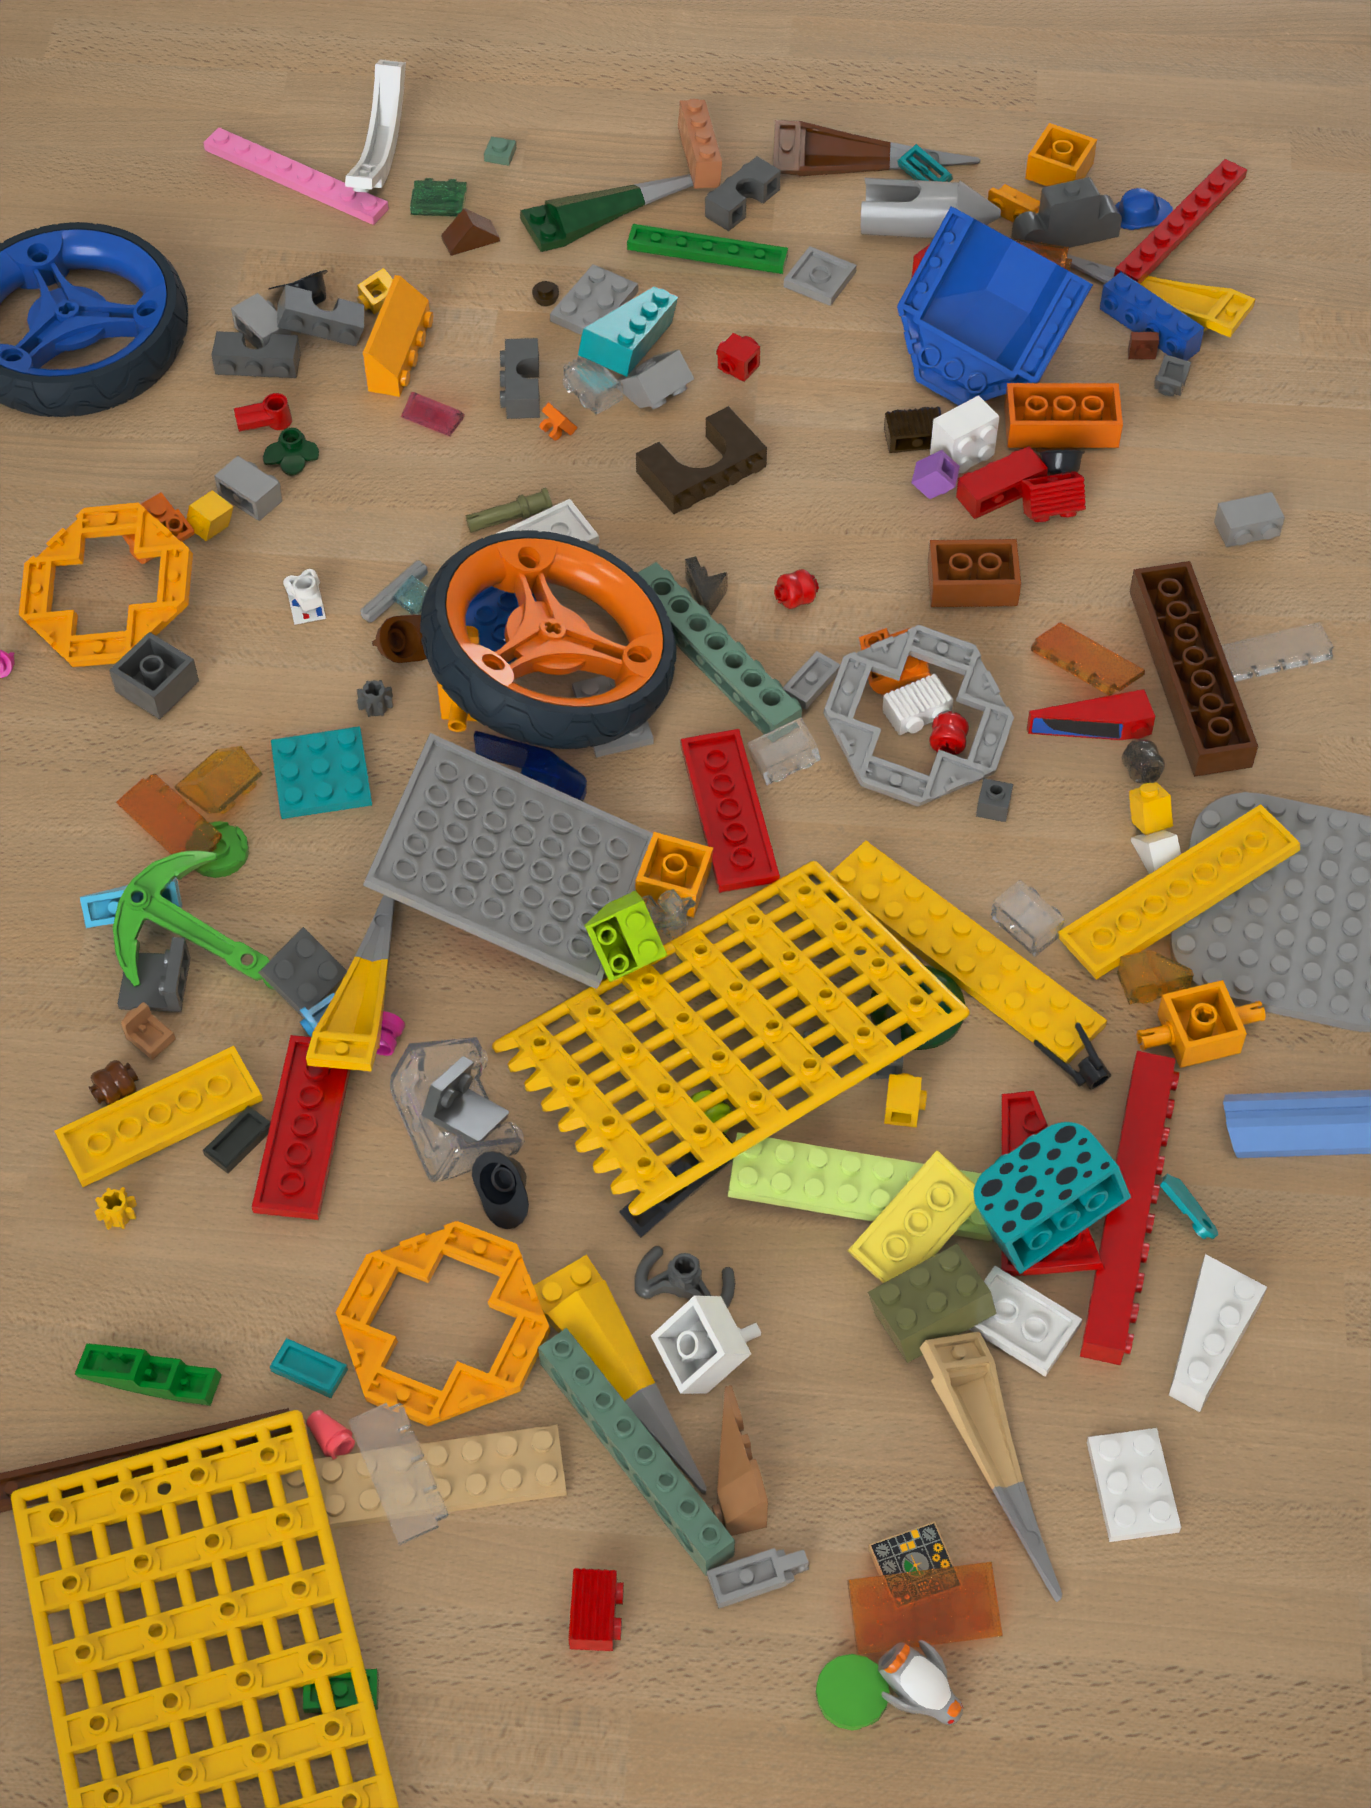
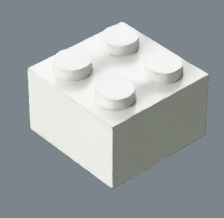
[930,395,999,474]

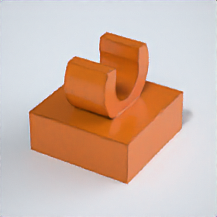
[539,402,578,441]

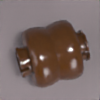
[88,1060,139,1105]

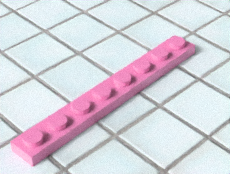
[203,127,389,225]

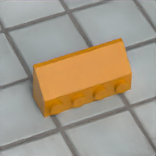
[363,275,434,397]

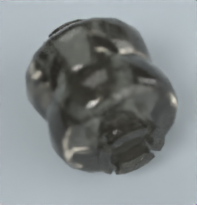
[1122,739,1165,784]

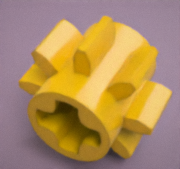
[94,1187,137,1230]

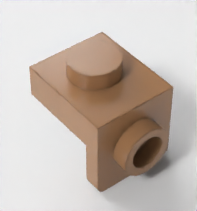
[121,1002,176,1060]

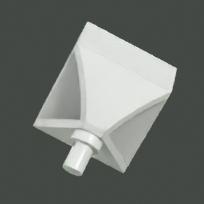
[651,1296,761,1394]

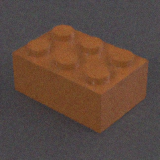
[927,539,1021,607]

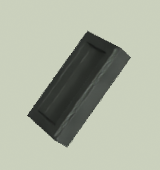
[203,1105,271,1173]

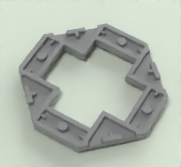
[823,625,1014,807]

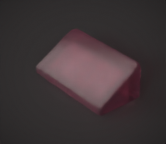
[401,392,465,437]

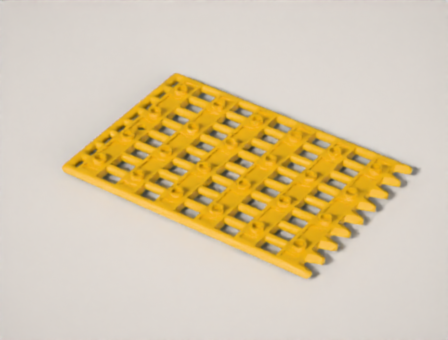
[492,861,970,1216]
[11,1410,399,1808]

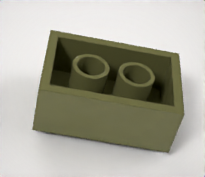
[868,1243,997,1363]

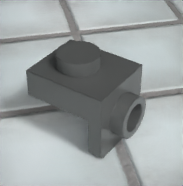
[1154,355,1191,396]

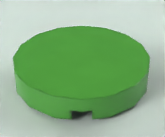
[186,821,249,878]
[816,1654,890,1731]

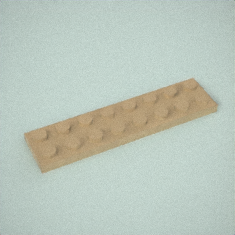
[281,1424,567,1529]

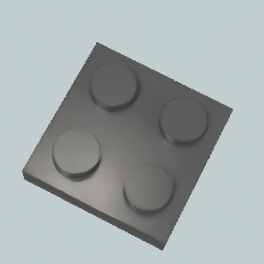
[258,927,347,1017]

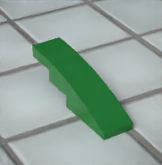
[75,1343,222,1406]

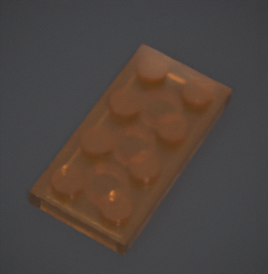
[847,1562,1003,1655]

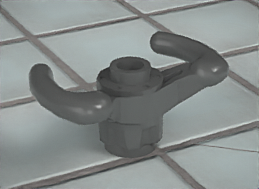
[635,1246,736,1309]

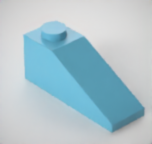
[80,877,182,928]

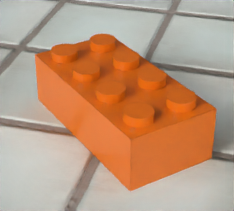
[1004,383,1123,448]

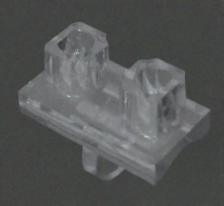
[641,889,696,940]

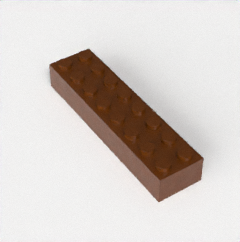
[1129,561,1258,777]

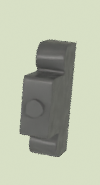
[1011,177,1122,255]

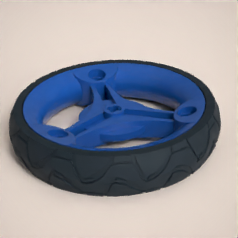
[0,222,188,417]

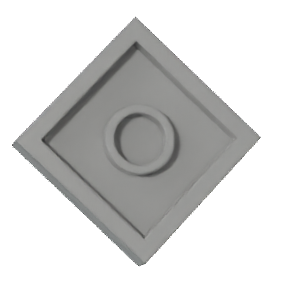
[784,246,856,306]

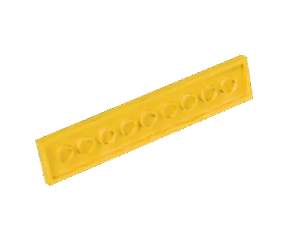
[830,840,1107,1064]

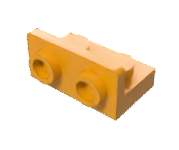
[988,184,1040,222]

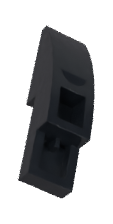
[619,1132,733,1238]

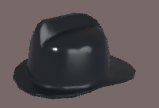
[268,270,328,305]
[1036,448,1085,475]
[472,1151,529,1229]

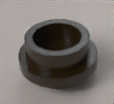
[532,281,559,306]

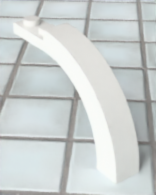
[345,59,406,192]

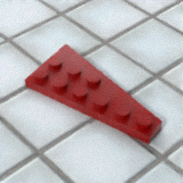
[1001,1091,1105,1277]

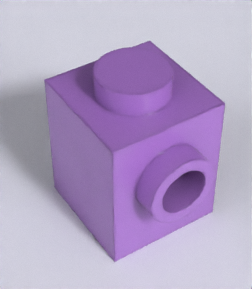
[911,450,960,499]

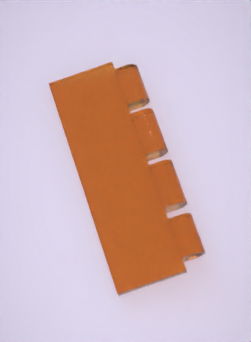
[1031,622,1145,696]
[116,774,222,855]

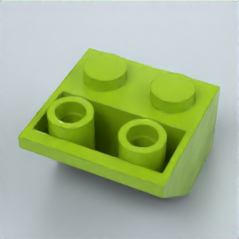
[584,890,667,982]

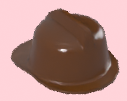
[372,614,427,663]

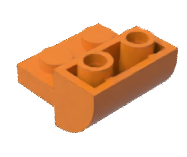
[121,492,194,564]
[859,627,931,695]

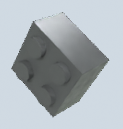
[109,632,199,719]

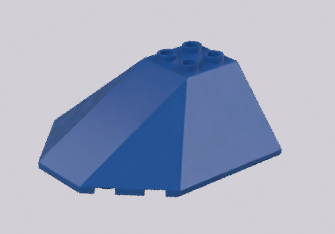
[897,206,1093,405]

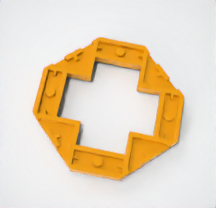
[19,502,193,667]
[335,1221,551,1427]

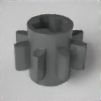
[357,680,393,717]

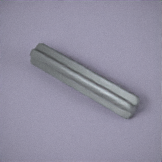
[360,560,428,623]

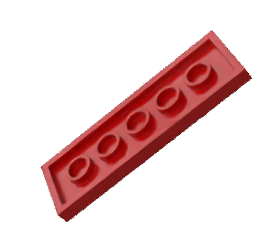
[680,729,780,893]
[252,1035,351,1220]

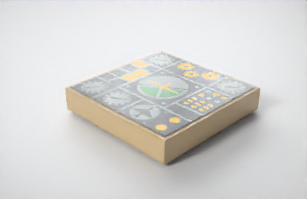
[868,1521,963,1614]

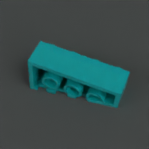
[578,286,678,377]

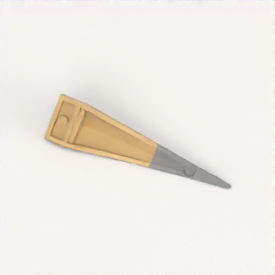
[919,1331,1062,1602]

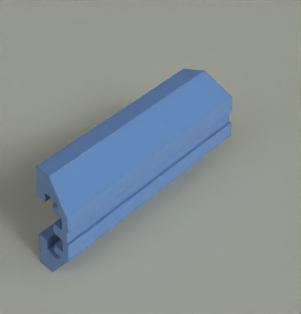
[1223,1090,1371,1158]

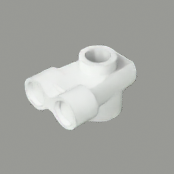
[283,569,322,612]

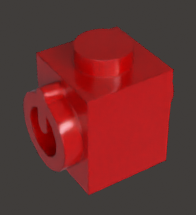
[716,333,760,382]

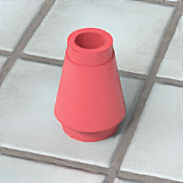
[306,1410,355,1460]

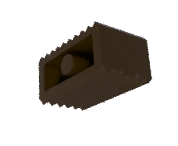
[884,406,942,453]

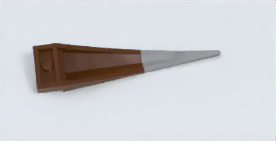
[773,120,981,177]

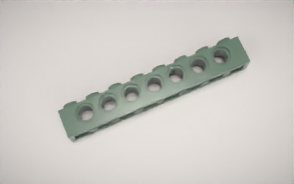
[638,562,802,744]
[538,1328,735,1576]

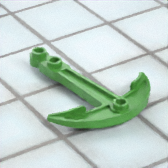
[113,851,275,990]

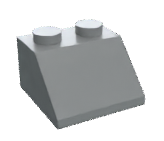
[613,350,694,409]

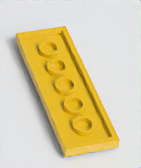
[54,1046,263,1187]

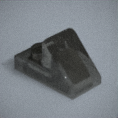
[685,556,728,616]

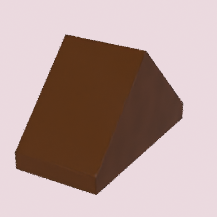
[441,208,500,256]

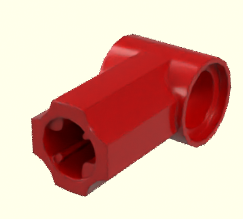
[234,393,292,432]

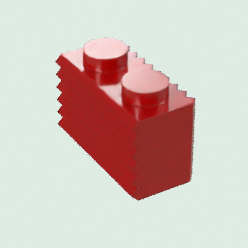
[1022,471,1086,522]
[568,1568,624,1651]

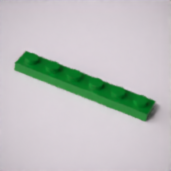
[627,224,788,274]

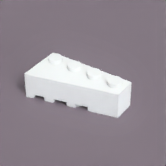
[1169,1254,1267,1412]

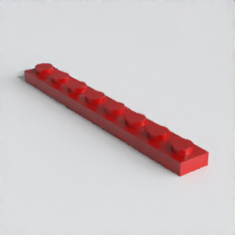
[1114,159,1247,284]

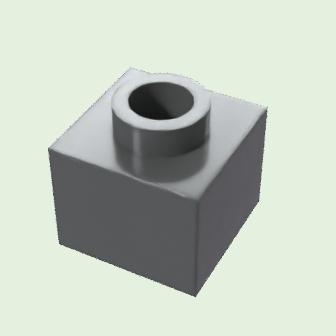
[976,778,1013,822]

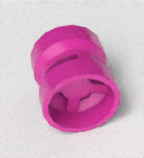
[376,1011,405,1056]

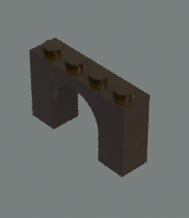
[636,406,767,514]

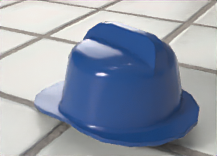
[1115,188,1173,230]

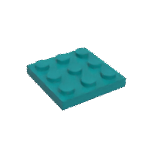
[271,726,372,819]

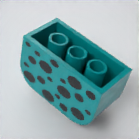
[974,1122,1131,1274]

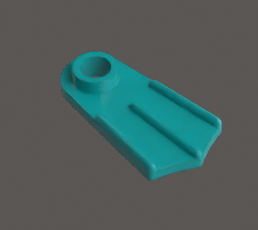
[1160,1173,1218,1239]

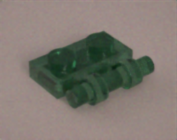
[410,178,467,217]

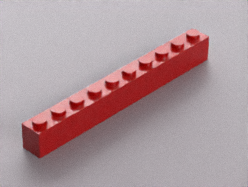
[1080,1051,1180,1365]

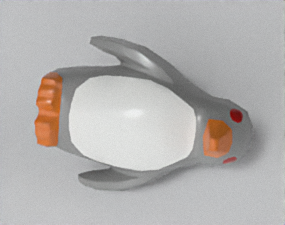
[878,1640,963,1725]

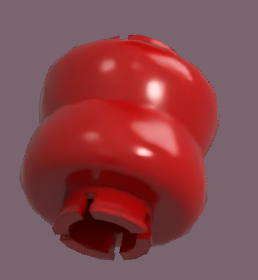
[774,569,819,609]
[929,711,969,755]

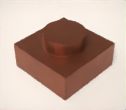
[1128,332,1159,360]

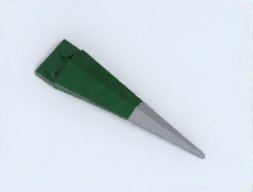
[520,170,722,252]

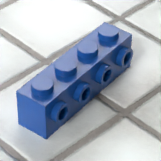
[1100,272,1205,361]

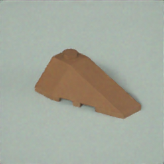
[712,1385,768,1536]

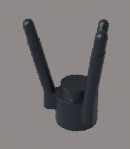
[1034,1023,1111,1089]

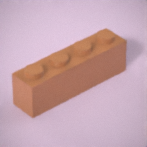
[678,99,722,189]

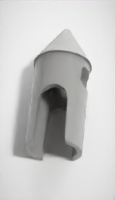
[861,178,1001,238]

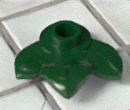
[263,428,319,476]

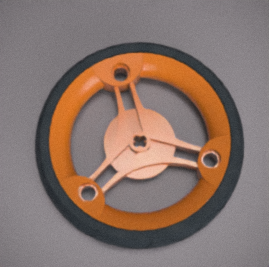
[420,530,676,749]

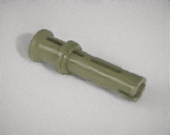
[465,488,553,533]

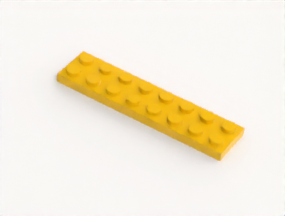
[1058,804,1300,980]

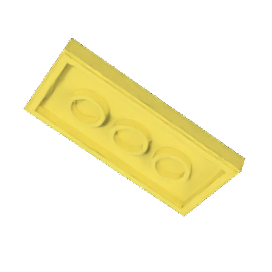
[847,1150,977,1283]

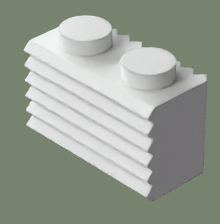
[882,673,954,735]

